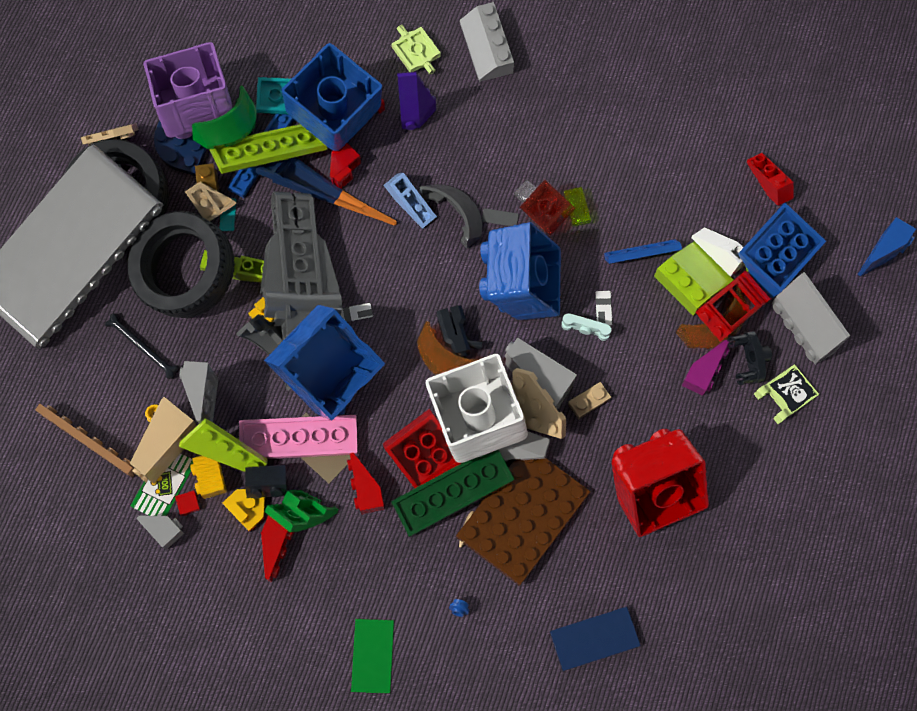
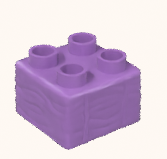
[144,42,233,139]

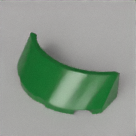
[192,85,257,149]

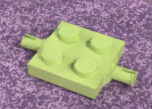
[392,25,441,75]

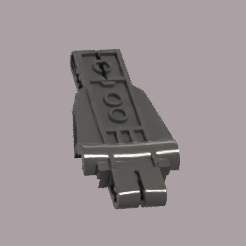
[260,191,342,340]

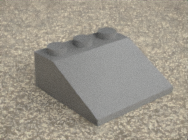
[180,361,218,424]

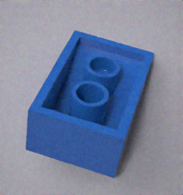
[857,217,916,276]

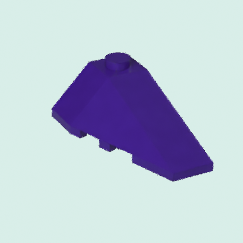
[397,72,436,130]

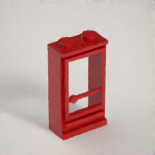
[695,270,770,341]

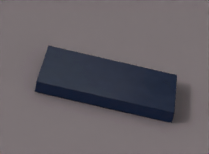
[550,606,640,672]

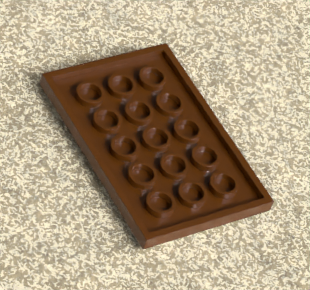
[456,458,590,586]

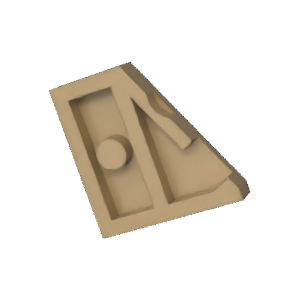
[185,181,236,221]

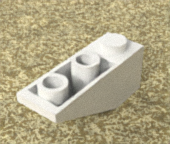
[691,228,745,276]

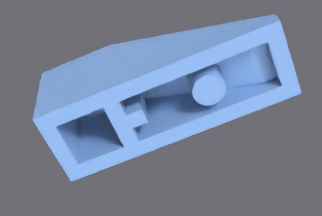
[384,173,437,228]

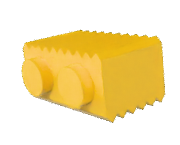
[190,456,227,499]

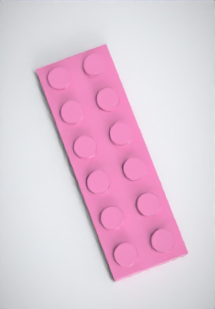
[239,415,358,459]

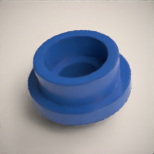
[449,599,469,617]

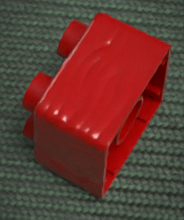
[612,429,709,537]

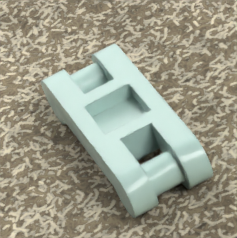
[561,314,611,341]

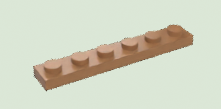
[35,404,135,478]

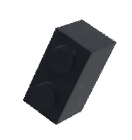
[245,465,287,499]

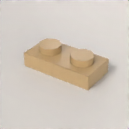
[568,382,611,419]

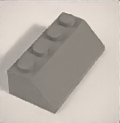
[460,2,514,82]

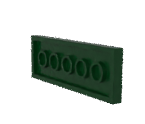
[391,449,515,537]

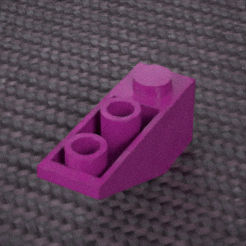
[682,340,730,396]

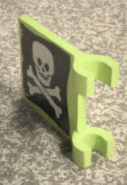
[754,364,819,424]

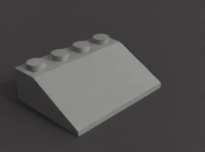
[772,272,850,365]

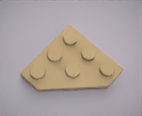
[81,123,138,146]
[513,368,566,439]

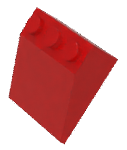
[383,409,461,488]

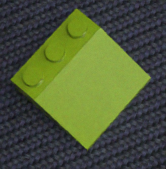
[654,241,734,316]

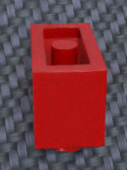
[330,143,361,185]

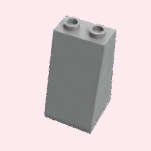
[504,337,577,410]

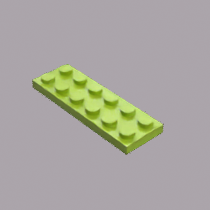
[210,124,327,174]

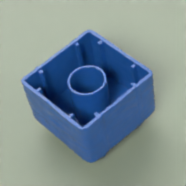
[282,43,382,151]
[479,222,561,320]

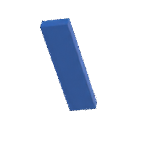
[604,239,682,264]

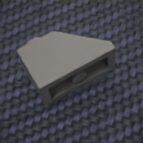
[136,516,184,550]

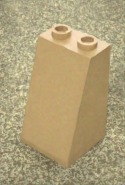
[130,397,197,484]

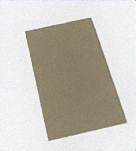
[300,413,350,484]

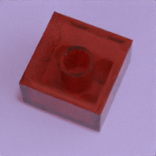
[520,180,576,236]

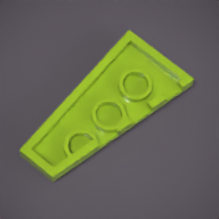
[179,418,267,472]

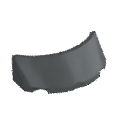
[420,184,482,249]
[236,314,291,391]

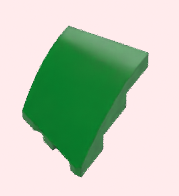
[265,490,339,532]

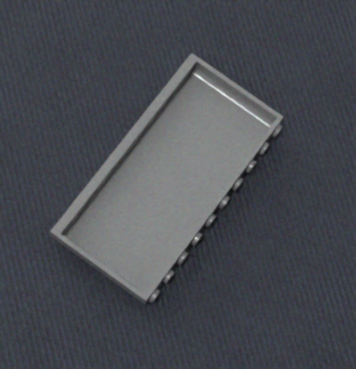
[0,145,164,349]

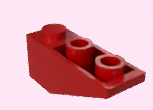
[747,153,794,206]
[347,453,385,514]
[261,515,294,582]

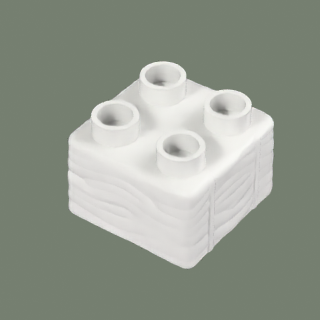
[426,354,528,463]

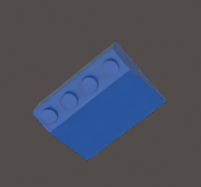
[738,203,826,298]

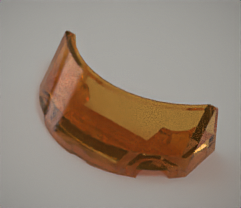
[676,286,747,349]
[417,321,479,375]

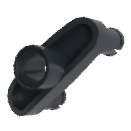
[727,330,772,386]

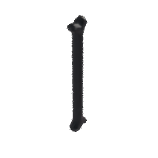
[105,313,179,379]

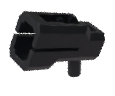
[436,305,482,360]

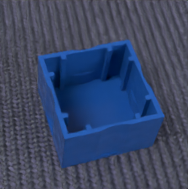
[264,305,385,421]

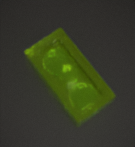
[563,187,591,227]

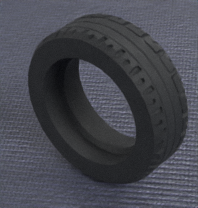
[64,139,169,223]
[128,211,235,318]

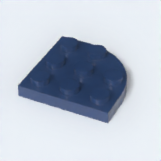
[154,120,207,176]

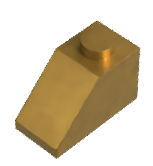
[195,163,219,191]

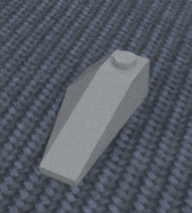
[499,431,550,461]

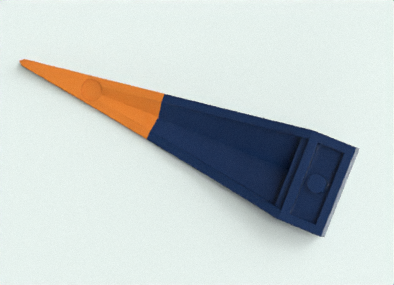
[256,157,397,225]

